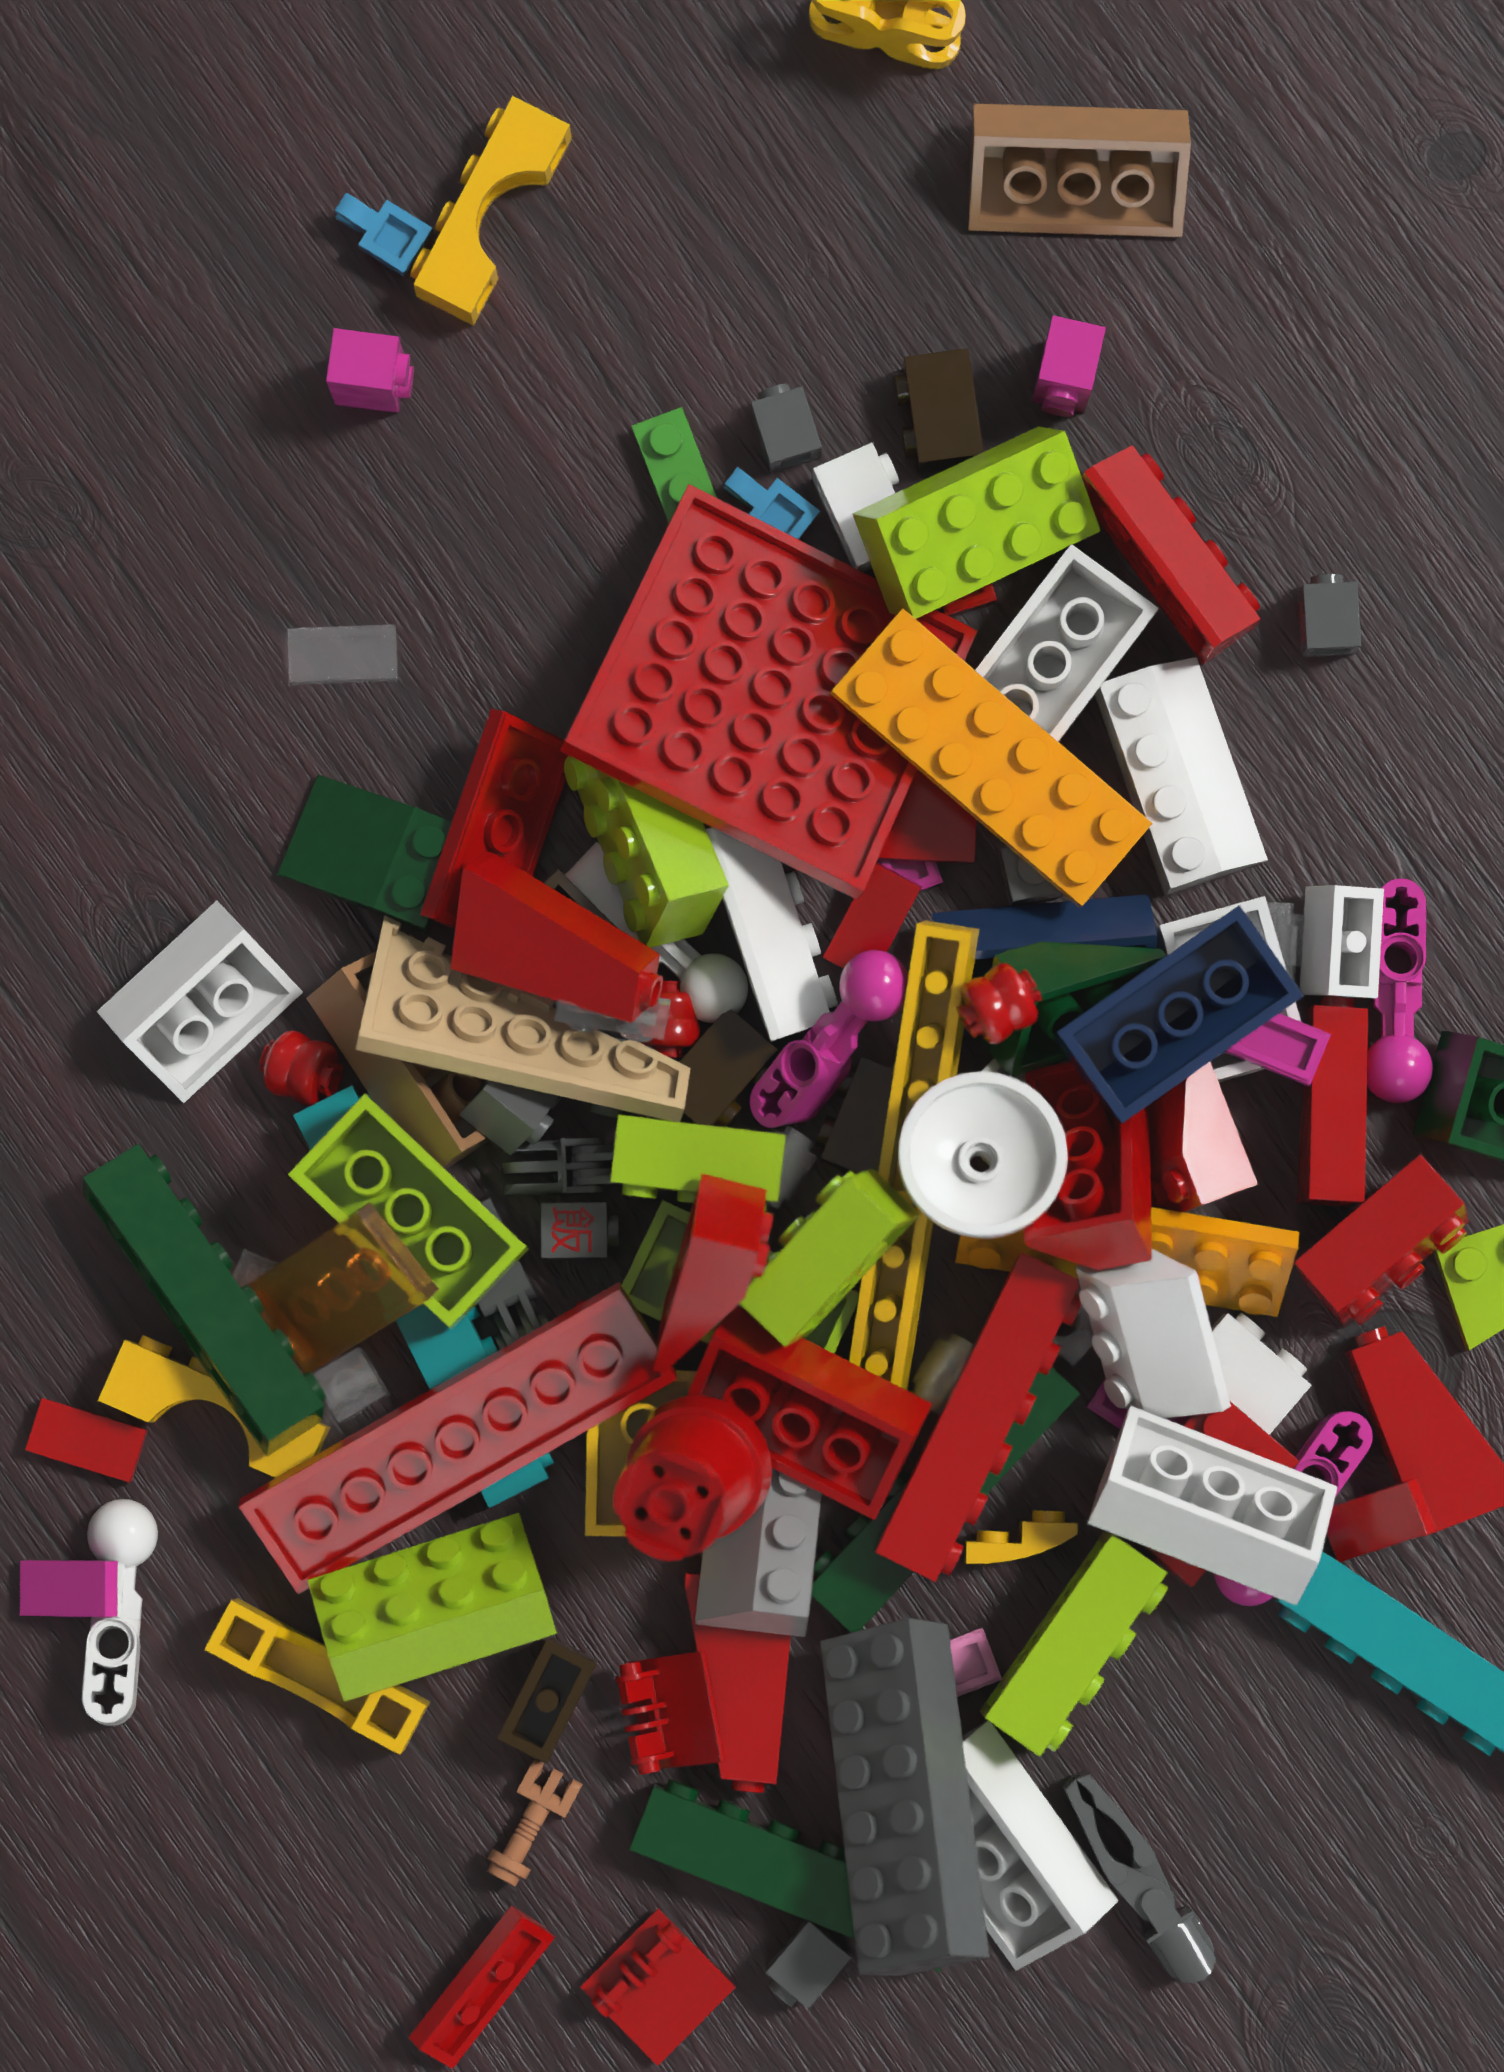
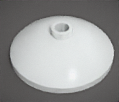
[898,1072,1067,1238]

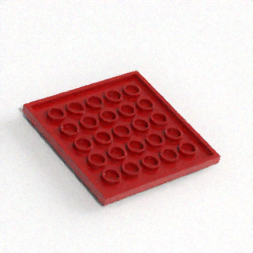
[560,484,978,900]

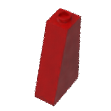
[450,851,663,1023]
[1296,997,1368,1207]
[1345,1325,1504,1537]
[685,1572,791,1793]

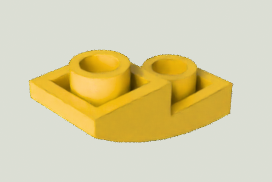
[963,1510,1078,1564]

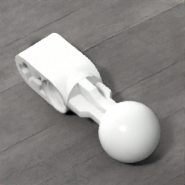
[565,842,748,1023]
[82,1499,158,1726]

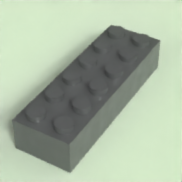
[820,1618,990,1976]

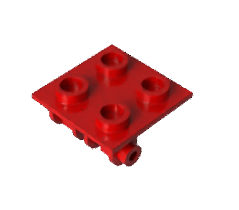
[615,1651,725,1775]
[580,1908,736,2066]

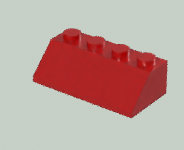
[1082,445,1260,665]
[1024,1062,1152,1270]
[686,1305,933,1520]

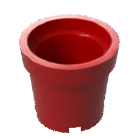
[613,1395,772,1561]

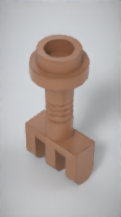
[487,1758,583,1887]

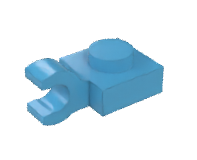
[335,193,433,277]
[723,467,820,540]

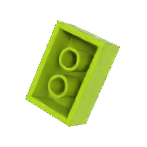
[611,1115,786,1211]
[740,1168,920,1347]

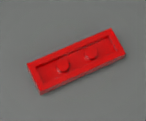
[408,1905,555,2069]

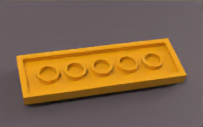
[830,608,1153,908]
[955,1207,1299,1317]

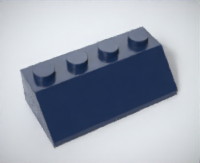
[932,894,1157,1036]
[1053,905,1304,1124]

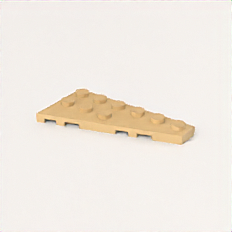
[355,915,690,1122]

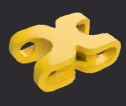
[809,0,966,69]

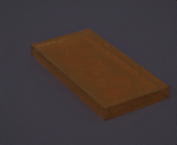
[247,1202,439,1373]

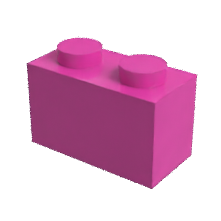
[1032,315,1106,417]
[326,328,414,413]

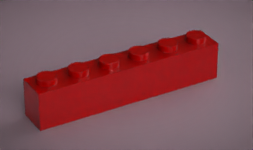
[874,1252,1082,1582]

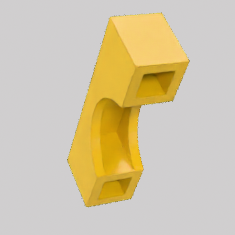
[410,96,572,326]
[98,1335,331,1478]
[204,1598,430,1755]

